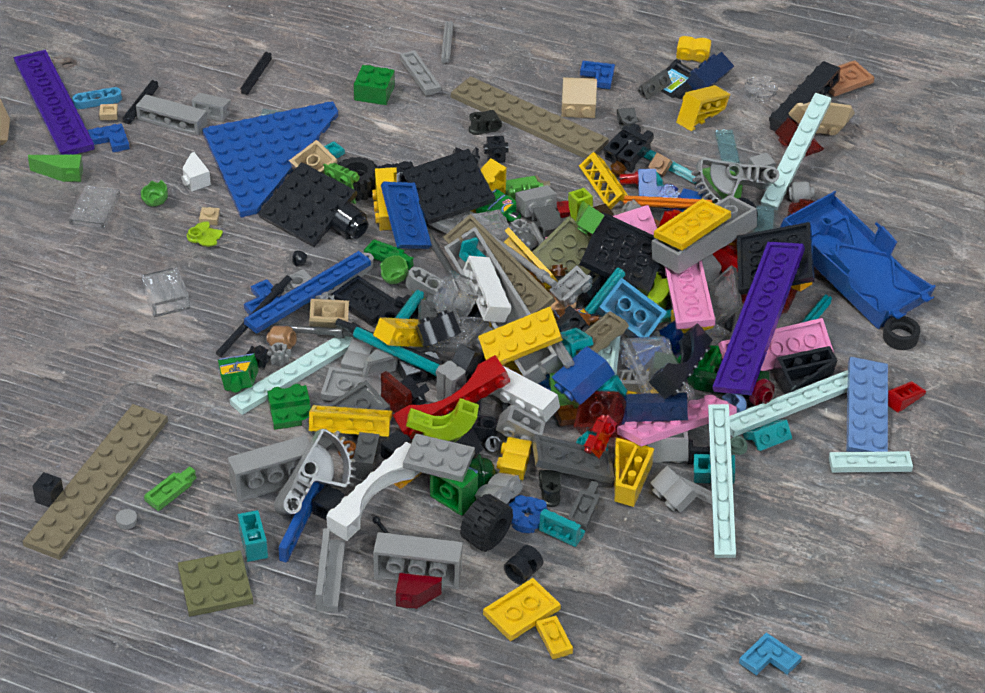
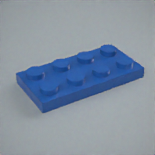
[381,181,432,249]

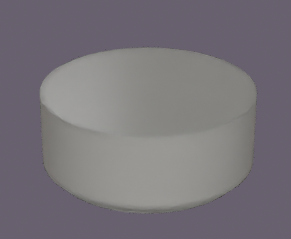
[116,509,138,530]

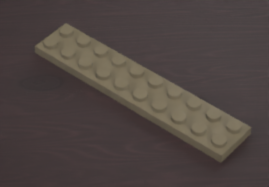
[451,76,609,159]
[23,404,168,560]

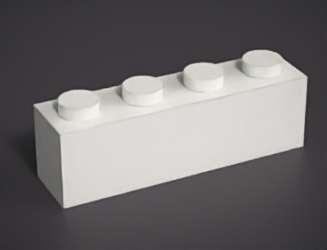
[463,256,511,322]
[490,366,560,422]

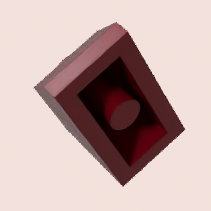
[396,573,442,609]

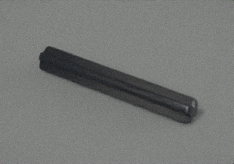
[240,52,272,95]
[122,80,159,124]

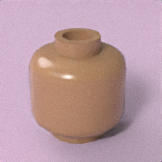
[267,325,297,349]

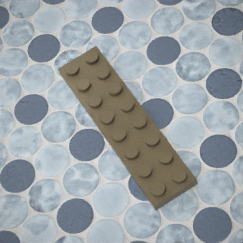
[443,214,556,314]

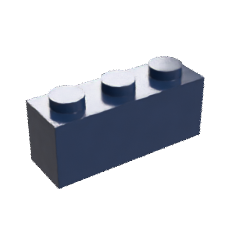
[686,52,734,90]
[626,392,688,422]

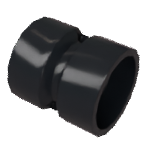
[504,545,544,585]

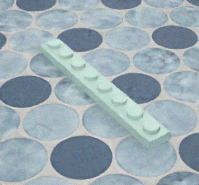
[761,93,831,210]
[230,336,354,415]
[729,370,848,437]
[708,404,736,558]

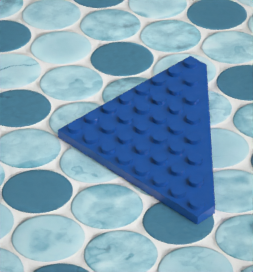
[202,101,338,218]

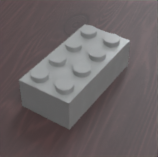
[228,435,312,502]
[373,532,463,589]

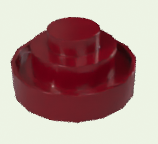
[749,379,775,406]

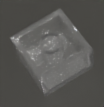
[433,270,478,328]

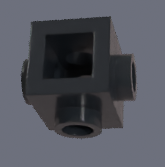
[483,136,509,163]

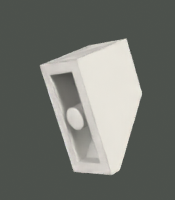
[181,152,211,192]

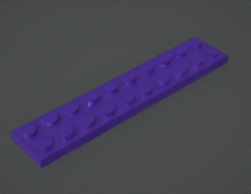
[13,49,95,155]
[713,242,805,395]

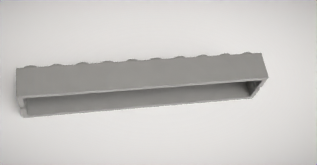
[444,227,564,384]

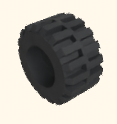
[338,157,378,201]
[460,493,513,552]

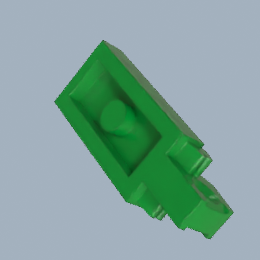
[364,239,414,270]

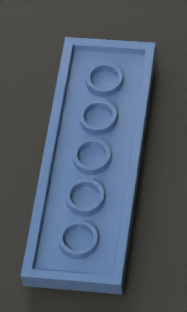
[846,357,888,452]

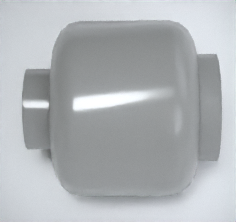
[789,181,814,205]

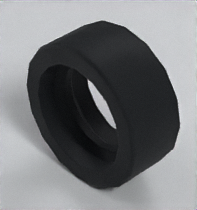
[883,316,920,350]

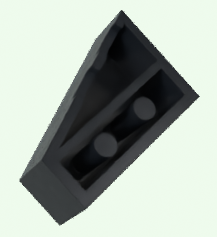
[773,346,838,395]

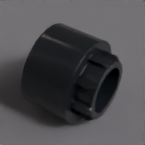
[332,203,369,239]

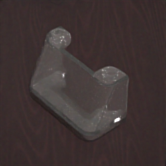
[619,336,695,403]

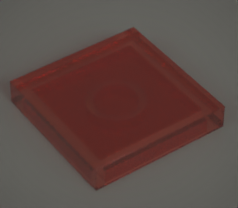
[381,371,412,413]

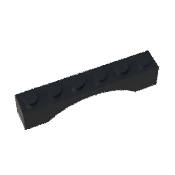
[649,323,713,399]

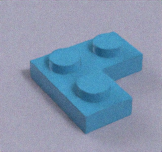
[739,632,802,675]

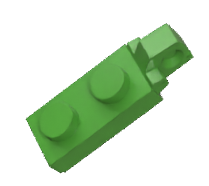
[144,466,197,511]

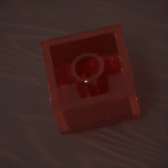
[574,391,626,438]

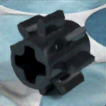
[247,345,271,368]

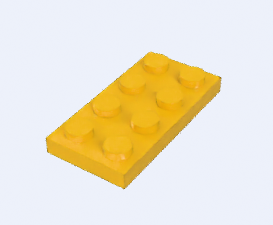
[654,199,731,250]
[478,307,563,365]

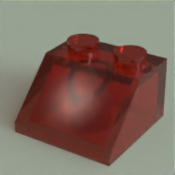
[775,117,824,157]

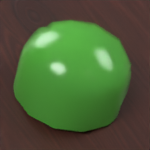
[141,180,168,207]
[380,255,408,284]

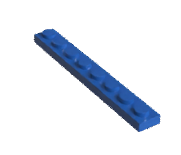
[244,251,371,334]

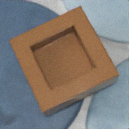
[648,153,673,177]

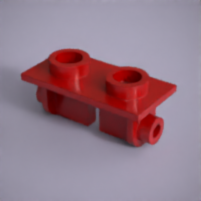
[584,415,617,459]

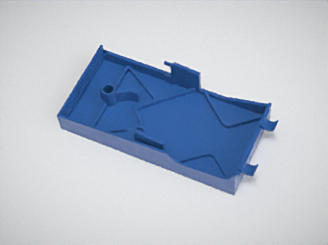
[780,191,936,330]

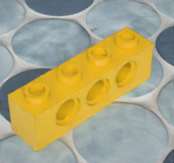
[373,318,441,347]

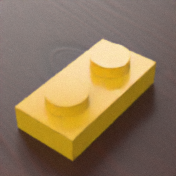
[536,616,573,660]

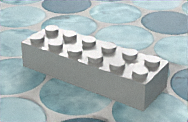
[652,195,757,274]

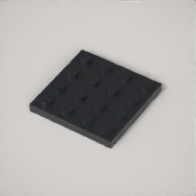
[403,149,495,225]
[258,162,357,247]
[579,212,661,296]
[737,222,815,295]

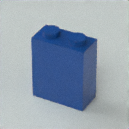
[552,346,615,405]

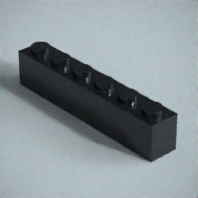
[769,61,841,136]

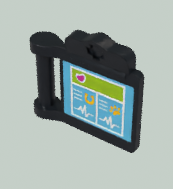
[661,59,694,99]

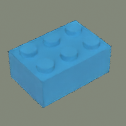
[596,278,667,343]

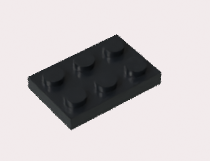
[332,275,395,325]

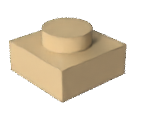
[99,104,118,121]
[199,207,220,225]

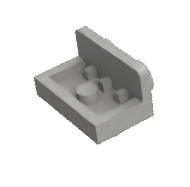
[549,266,593,307]

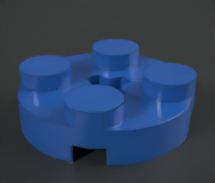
[509,495,548,533]

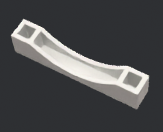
[326,442,420,541]

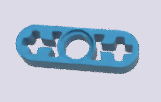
[72,87,122,109]

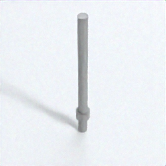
[489,232,557,288]

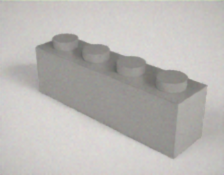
[136,94,208,136]

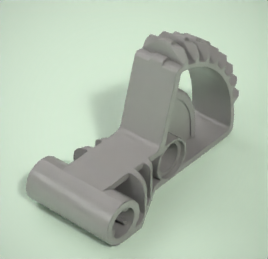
[691,158,780,204]
[274,429,356,515]

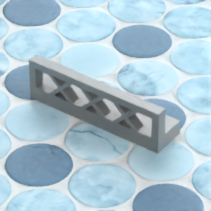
[316,528,345,612]

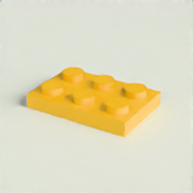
[483,578,561,642]

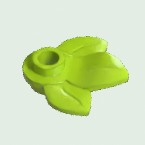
[187,221,223,247]

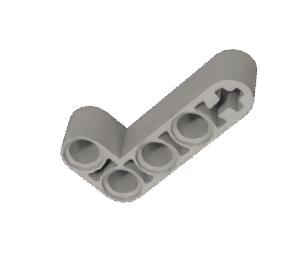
[406,267,477,318]

